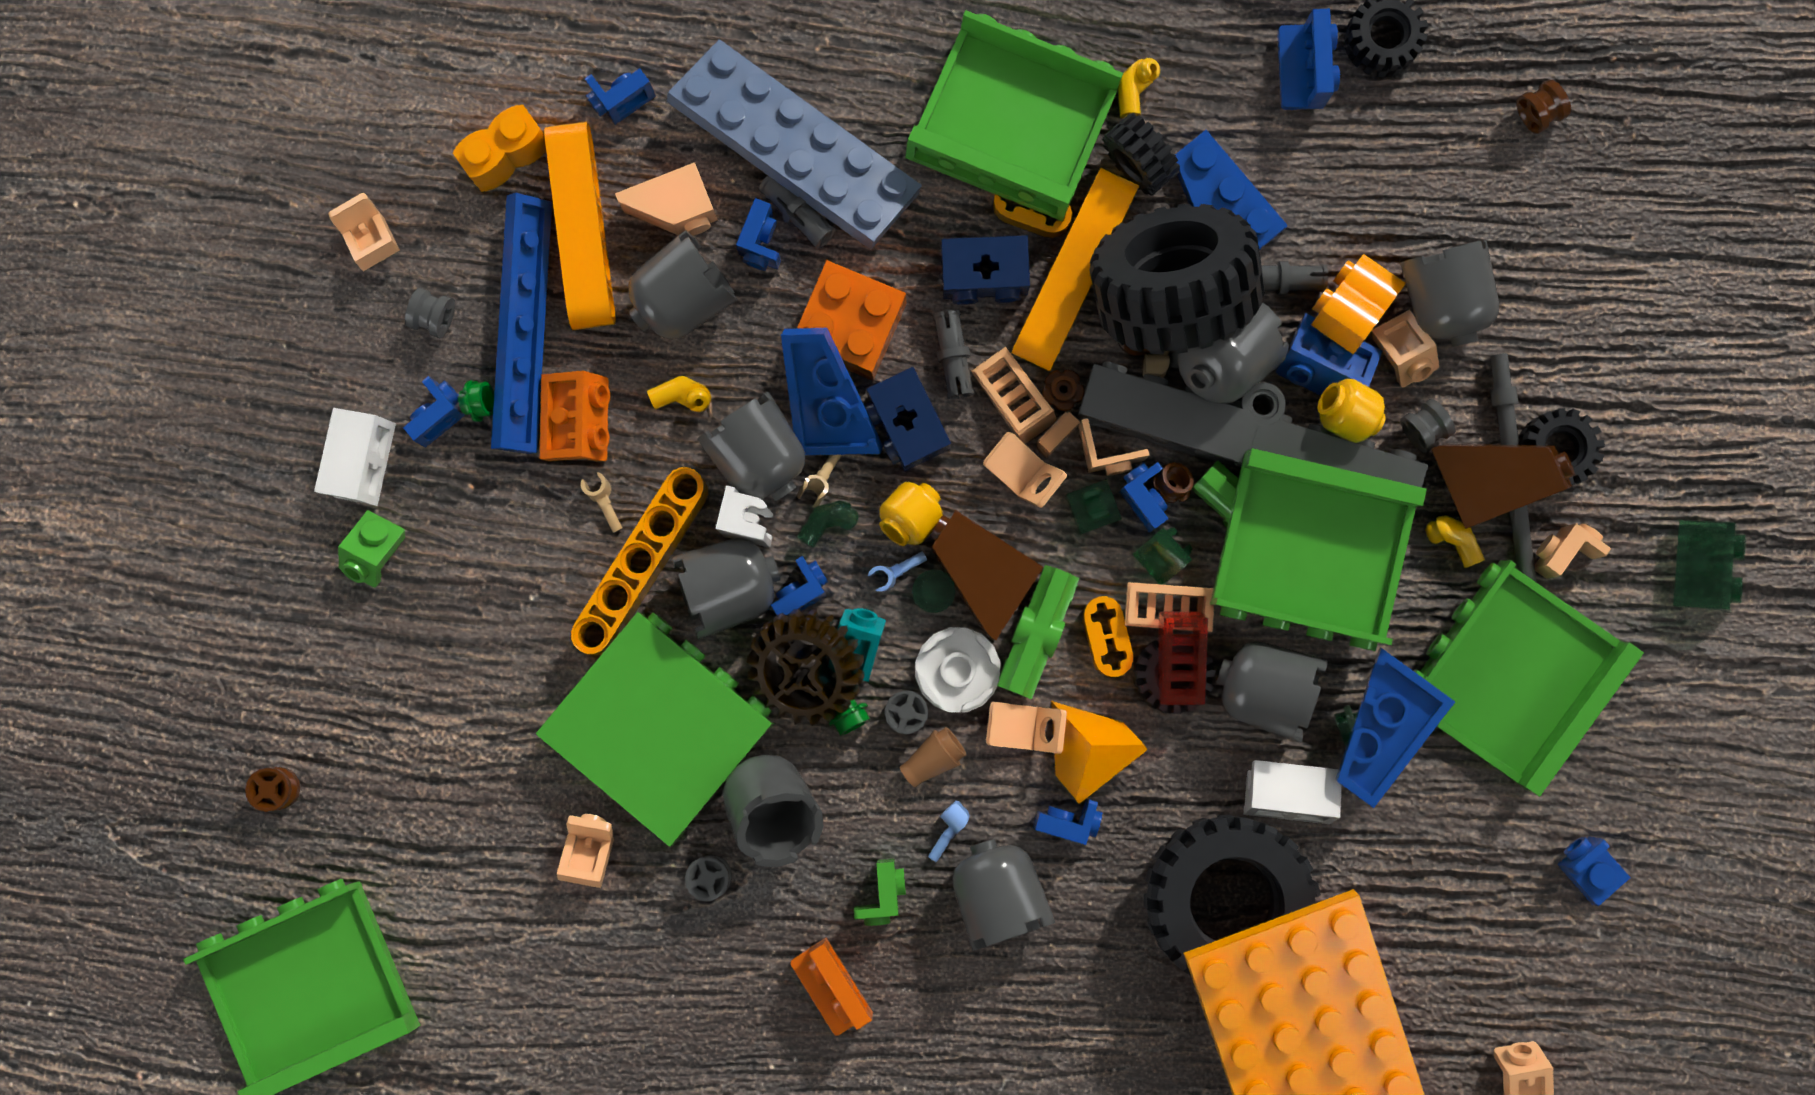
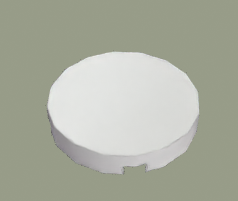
[915,627,1000,712]

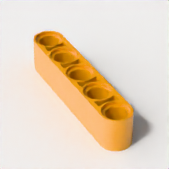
[544,121,616,330]
[1011,168,1139,371]
[571,467,708,655]

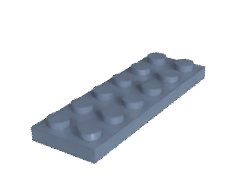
[667,39,922,250]

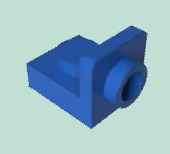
[584,68,656,125]
[736,198,781,271]
[403,376,465,448]
[1119,462,1169,533]
[771,556,829,617]
[1032,798,1102,845]
[1557,836,1631,906]

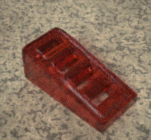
[1159,611,1208,705]

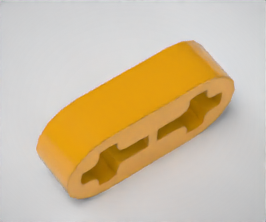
[993,194,1072,238]
[1082,596,1133,677]

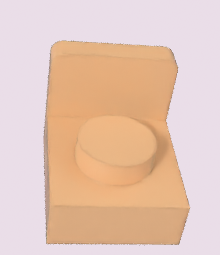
[1372,310,1439,388]
[1494,1041,1554,1095]

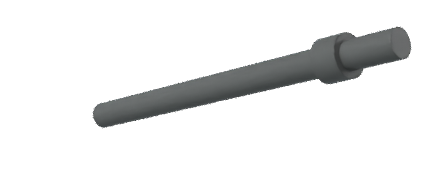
[1490,353,1537,583]

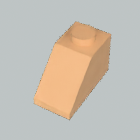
[615,162,718,236]

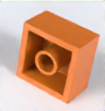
[797,260,907,381]

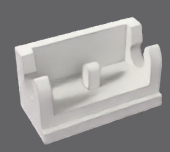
[314,408,396,506]
[715,486,773,548]
[1243,760,1342,824]

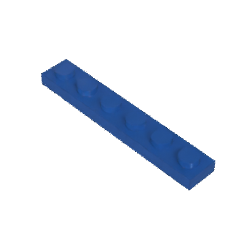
[491,193,552,454]

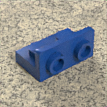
[1276,313,1382,396]

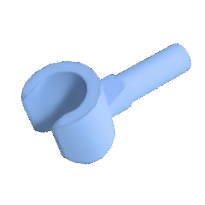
[868,551,927,592]
[928,801,970,862]

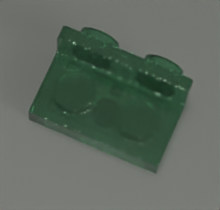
[1673,520,1746,613]

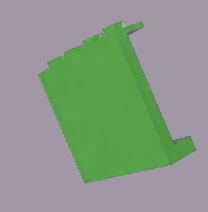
[905,10,1123,221]
[1210,448,1427,651]
[1414,560,1644,797]
[536,612,775,847]
[183,878,421,1095]

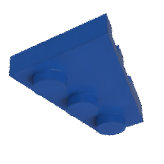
[1175,130,1288,250]
[781,328,883,455]
[1336,647,1455,808]

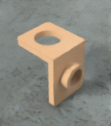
[1078,418,1150,476]
[983,432,1067,508]
[986,702,1067,754]

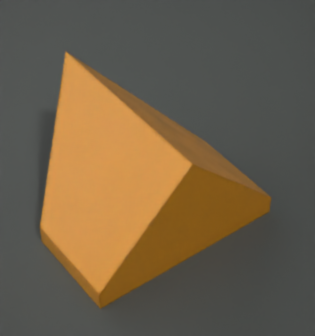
[1051,701,1148,804]

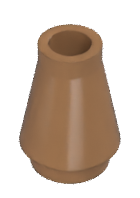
[900,727,967,788]

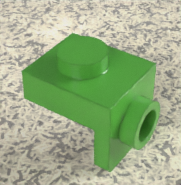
[338,510,405,588]
[854,859,906,926]

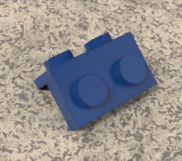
[1277,8,1340,110]

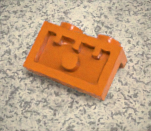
[539,371,610,461]
[790,937,873,1036]

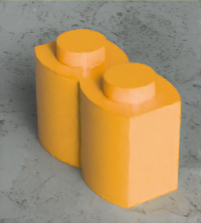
[452,104,546,192]
[1311,254,1406,355]

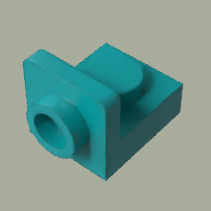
[828,608,886,682]

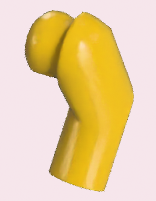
[1118,58,1160,119]
[647,376,711,412]
[1425,516,1485,568]

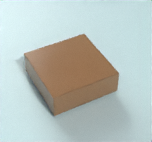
[1036,412,1080,458]

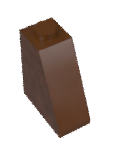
[1431,444,1575,529]
[929,510,1044,642]

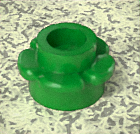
[458,380,494,422]
[829,699,871,736]

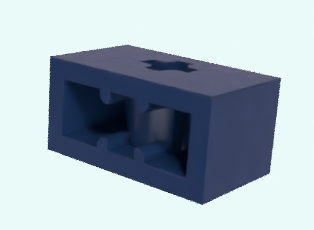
[941,235,1030,305]
[864,367,951,471]

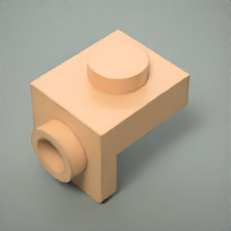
[328,193,400,272]
[1535,523,1611,579]
[557,814,614,888]

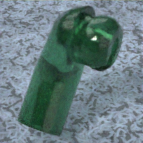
[796,500,859,549]

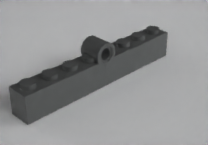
[1076,362,1428,510]

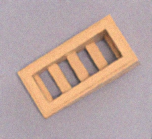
[971,347,1057,444]
[1124,582,1214,633]

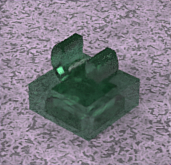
[1065,479,1122,536]
[1132,528,1193,585]

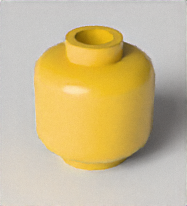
[1317,379,1385,443]
[879,482,943,546]

